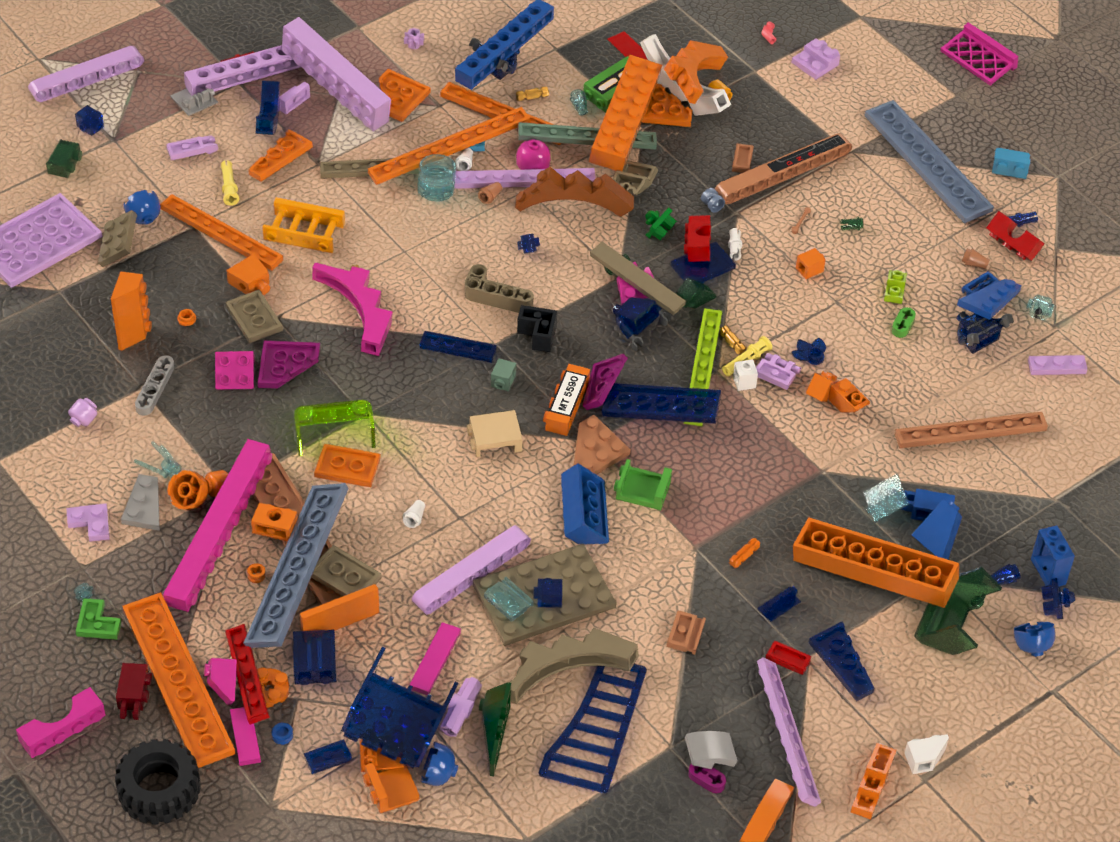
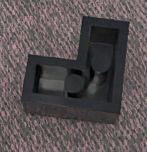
[517,305,558,352]

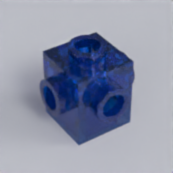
[75,105,104,136]

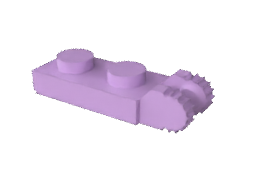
[166,136,218,160]

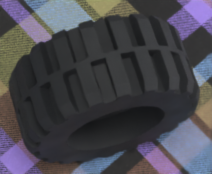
[115,739,201,825]

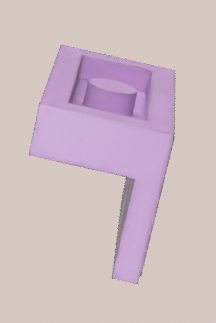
[271,82,310,114]

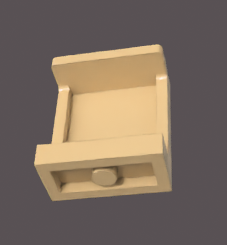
[467,410,522,457]

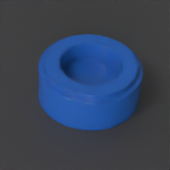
[272,723,293,745]

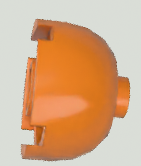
[167,470,209,510]

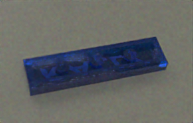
[420,331,497,363]

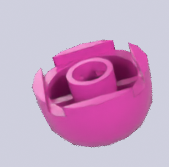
[516,139,551,170]

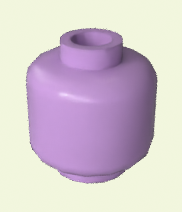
[68,398,97,427]

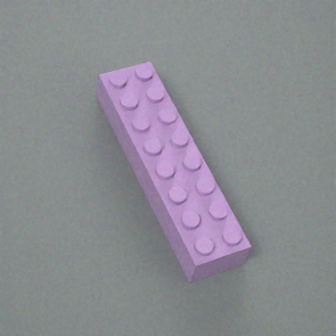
[282,17,391,132]

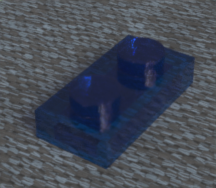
[304,739,352,774]

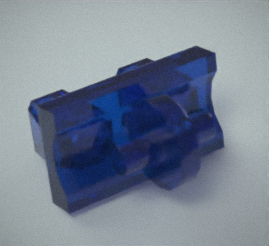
[1041,578,1075,620]

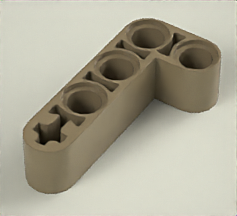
[465,264,534,313]

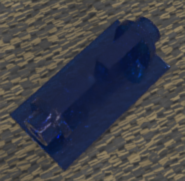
[757,586,801,622]

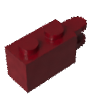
[116,663,152,720]

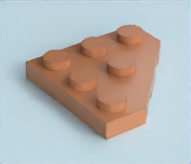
[573,415,631,475]

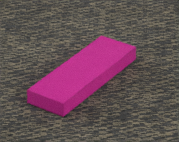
[230,707,261,766]

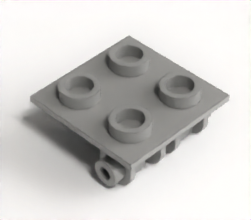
[170,88,218,116]

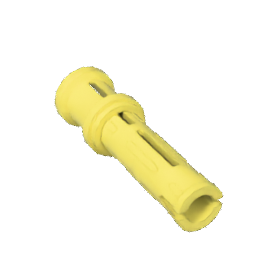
[221,160,239,206]
[722,336,772,377]

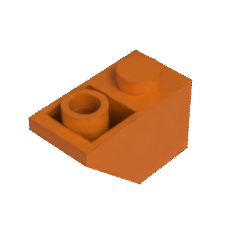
[806,371,839,402]
[829,378,870,412]

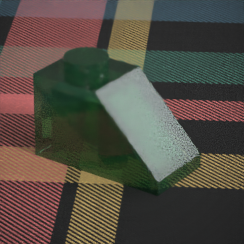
[675,277,717,309]

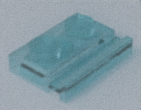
[484,577,534,622]

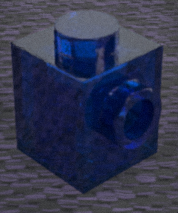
[533,578,562,608]

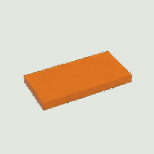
[300,584,379,643]

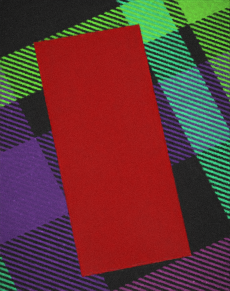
[607,31,648,60]

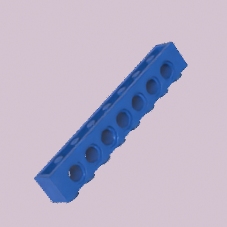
[455,0,554,90]

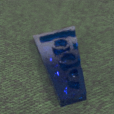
[808,621,874,701]

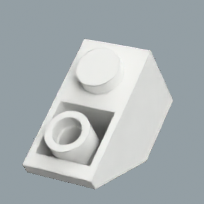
[904,734,949,775]

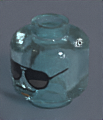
[1026,294,1055,321]

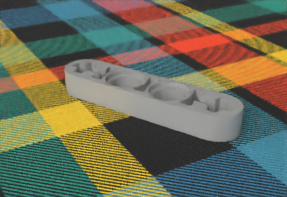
[135,355,175,416]

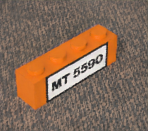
[543,364,590,436]

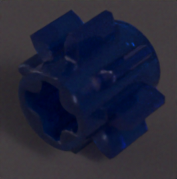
[517,234,540,254]

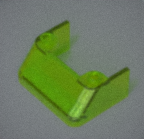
[294,400,376,456]

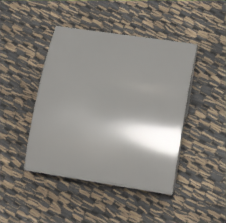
[685,731,737,769]

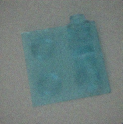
[864,474,909,523]

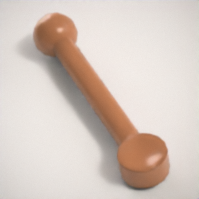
[791,207,811,234]

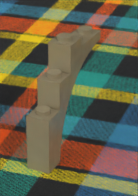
[509,628,639,704]

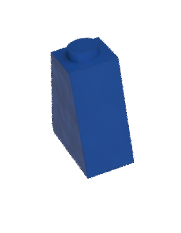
[912,499,962,560]

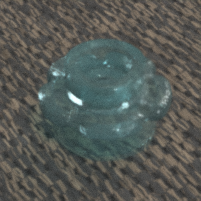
[74,583,93,601]

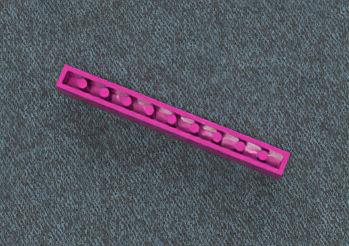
[163,439,272,612]

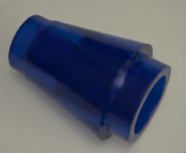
[989,564,1021,587]

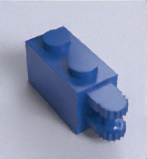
[897,488,955,521]

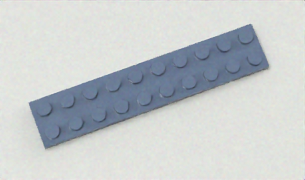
[865,100,994,223]
[244,483,349,648]

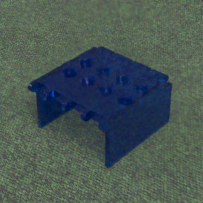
[341,647,459,769]

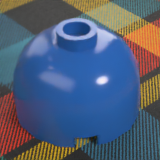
[123,190,161,224]
[1014,621,1056,657]
[421,742,458,786]

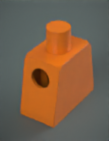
[226,254,270,295]

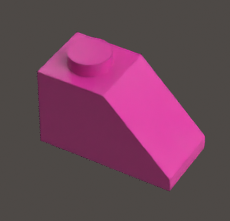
[204,658,237,705]

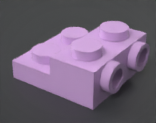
[792,38,840,80]

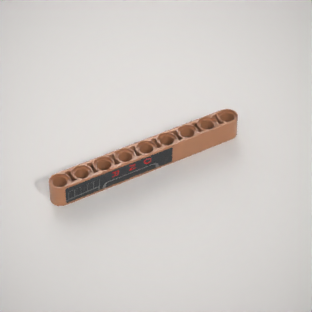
[715,133,852,204]

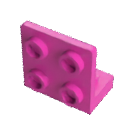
[215,351,255,390]

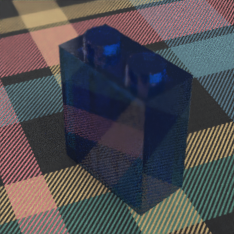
[293,629,337,685]

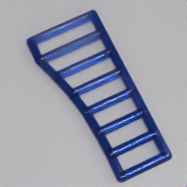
[538,664,647,793]

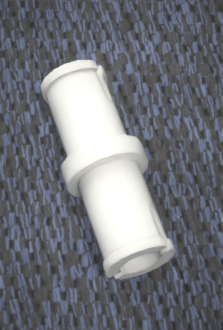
[728,228,742,261]

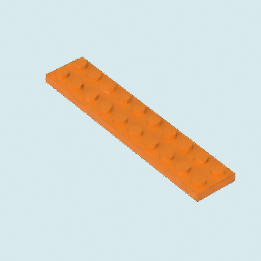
[122,592,236,768]

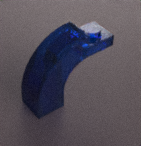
[255,80,280,135]

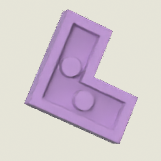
[67,503,110,542]

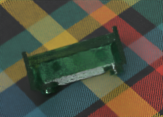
[914,566,1002,655]

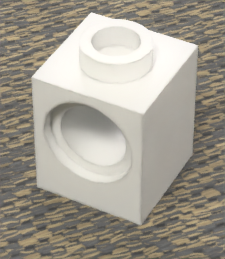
[733,359,758,391]

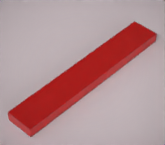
[225,624,270,725]

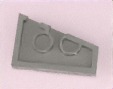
[121,474,160,531]

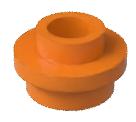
[177,309,196,326]

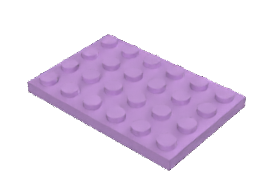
[0,193,103,288]

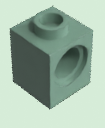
[491,358,516,391]

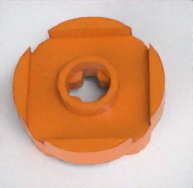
[257,667,290,708]

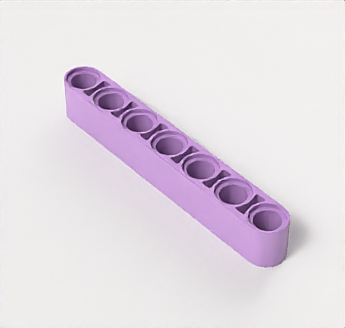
[28,46,144,102]
[412,525,531,615]

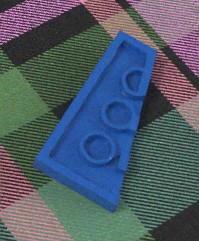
[957,279,1022,320]

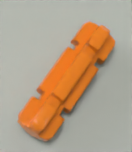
[729,538,760,568]

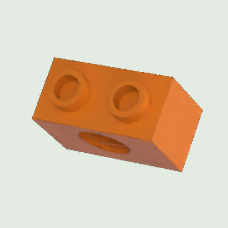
[251,503,298,541]

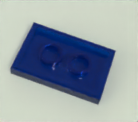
[671,242,736,288]

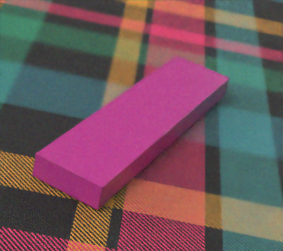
[409,622,461,696]

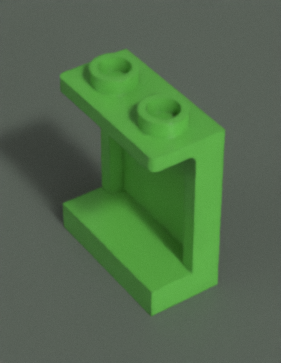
[614,459,672,510]

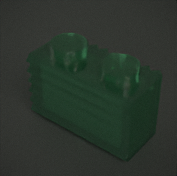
[46,139,82,178]

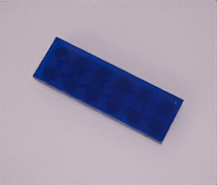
[602,383,721,424]

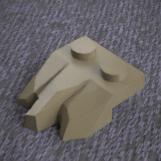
[613,160,658,196]

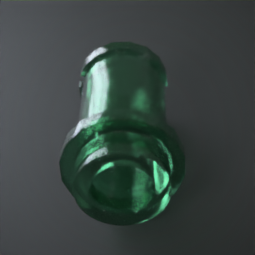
[840,216,864,231]

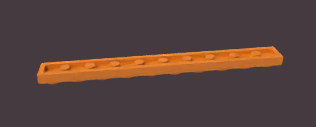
[368,107,530,185]

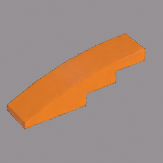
[851,743,897,820]
[740,779,795,842]

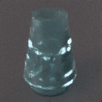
[570,89,588,116]

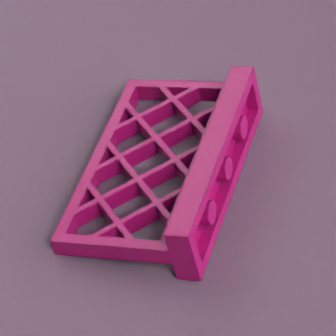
[941,22,1018,86]

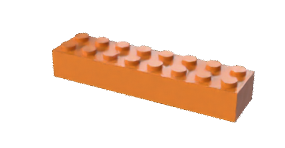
[589,55,662,171]
[793,517,959,608]

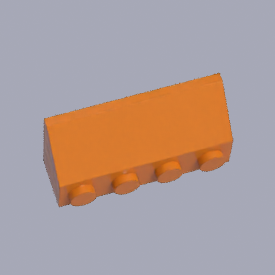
[111,271,152,350]

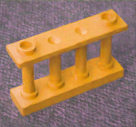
[263,197,345,253]

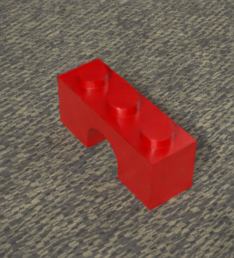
[986,211,1045,261]
[684,215,711,262]

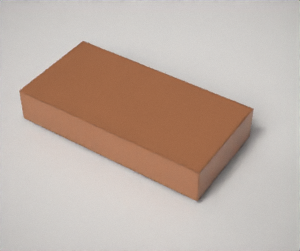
[732,143,754,173]

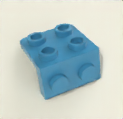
[992,148,1031,179]

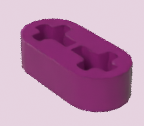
[688,763,726,793]

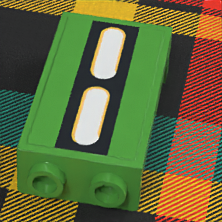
[583,56,629,113]

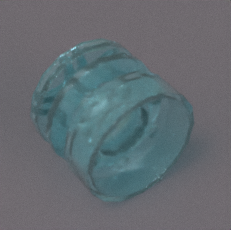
[418,154,457,201]

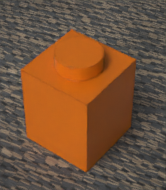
[796,248,826,279]

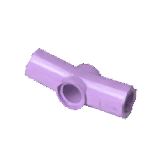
[440,677,482,737]

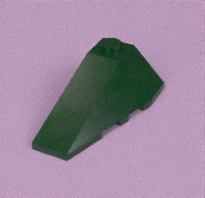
[479,682,512,777]

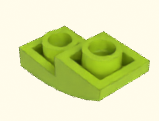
[884,270,907,304]

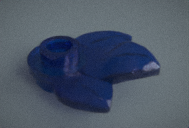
[791,338,826,365]

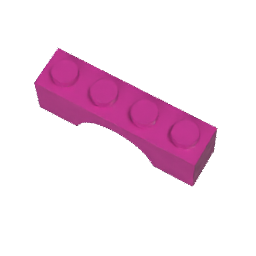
[16,687,106,758]

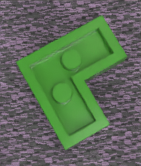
[76,598,121,640]

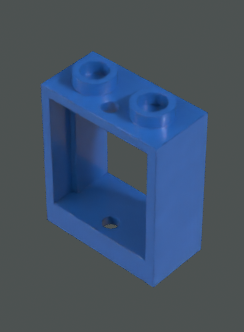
[1031,525,1075,589]

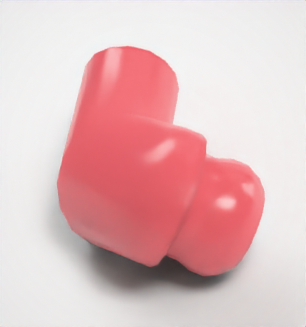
[761,21,776,44]

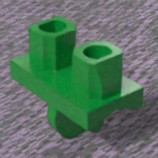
[645,207,677,241]

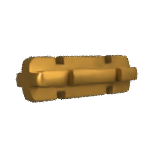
[516,86,549,101]
[719,325,746,355]

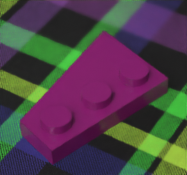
[583,353,628,410]

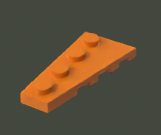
[248,129,313,182]

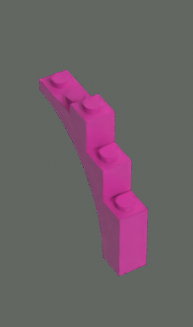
[312,263,392,356]

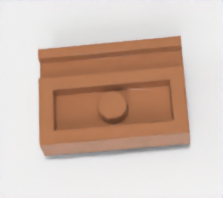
[666,610,706,655]

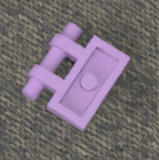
[756,353,801,390]

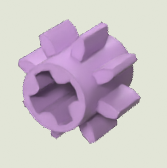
[404,28,424,49]

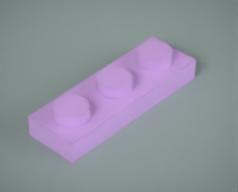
[1028,355,1087,375]

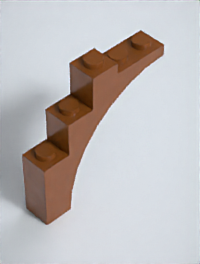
[515,167,634,217]

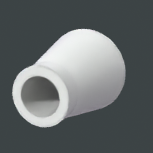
[455,148,473,171]
[403,500,425,528]

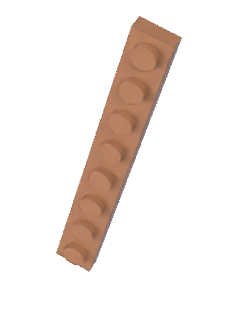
[895,412,1048,449]

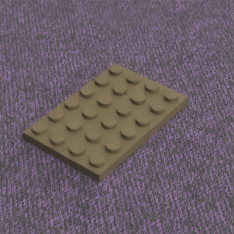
[473,544,617,646]

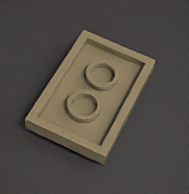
[98,210,137,267]
[225,290,283,343]
[311,545,382,596]

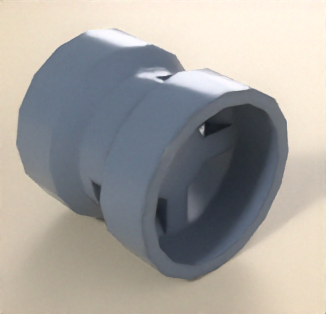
[701,188,725,213]

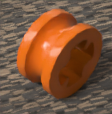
[247,563,266,583]

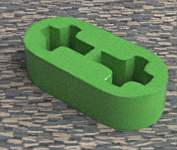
[892,307,916,338]

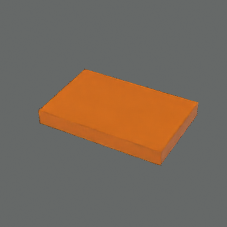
[314,444,381,487]

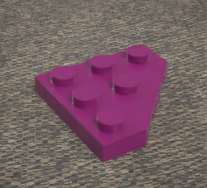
[258,340,320,389]

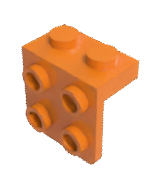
[362,763,420,814]

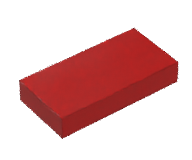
[766,640,812,675]

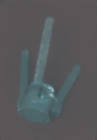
[134,441,182,478]

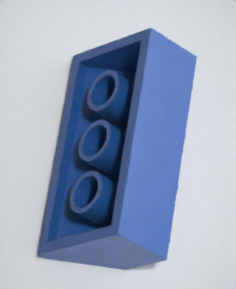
[561,463,609,544]

